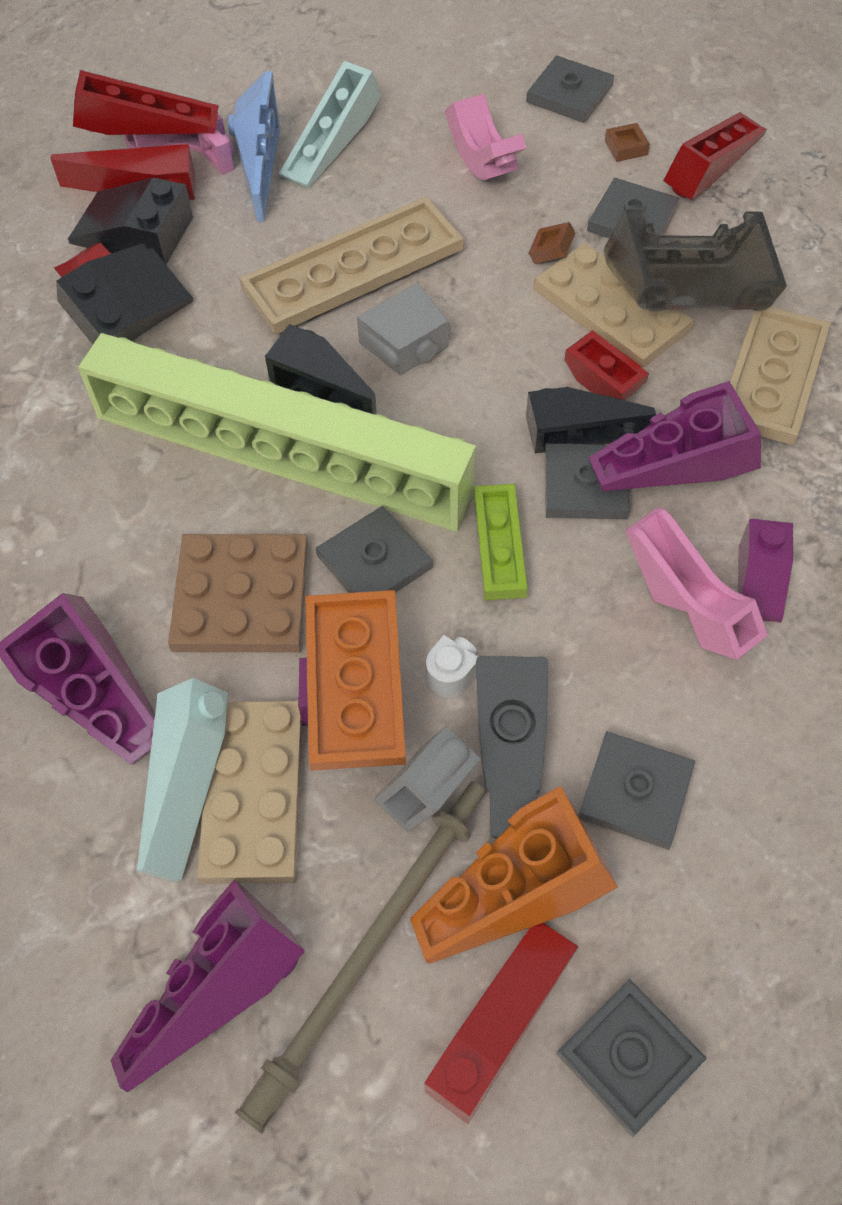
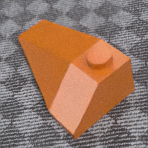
[410,786,618,964]

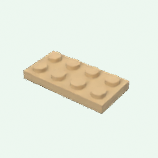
[534,243,694,368]
[730,303,831,446]
[197,701,302,884]

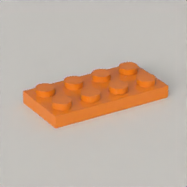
[305,590,406,771]

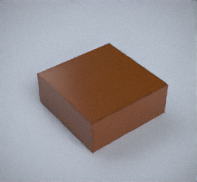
[605,123,650,162]
[528,222,575,264]

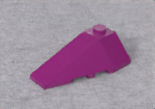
[589,381,761,491]
[0,593,155,764]
[110,880,305,1092]

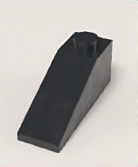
[526,387,656,454]

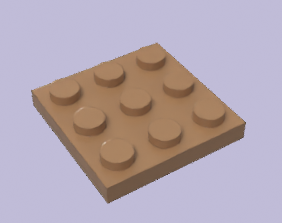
[168,534,308,652]

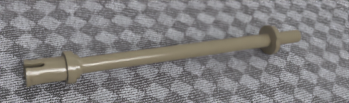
[235,781,486,1134]

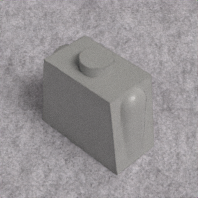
[357,282,451,375]
[374,726,481,832]

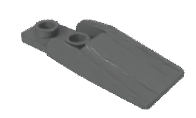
[476,656,548,839]

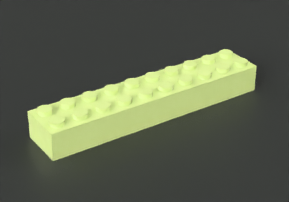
[78,333,476,532]

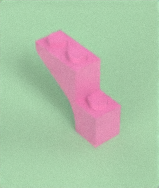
[625,508,768,660]

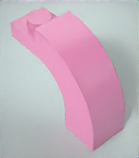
[445,93,526,180]
[124,115,234,175]

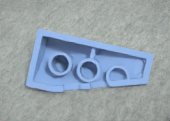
[228,71,280,222]

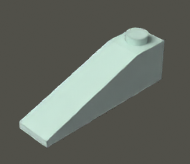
[279,61,382,189]
[137,678,228,882]

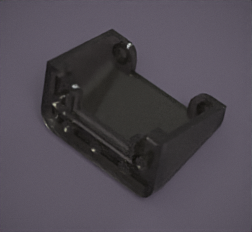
[603,209,787,312]

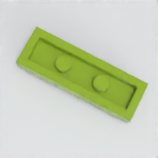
[474,484,528,600]

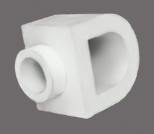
[426,635,478,698]

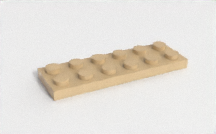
[239,196,464,335]

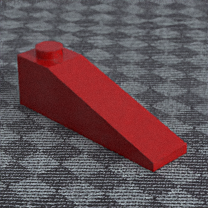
[73,70,219,135]
[663,112,767,200]
[50,144,195,200]
[424,923,578,1124]

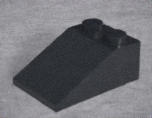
[68,178,193,264]
[56,242,193,344]
[265,324,377,414]

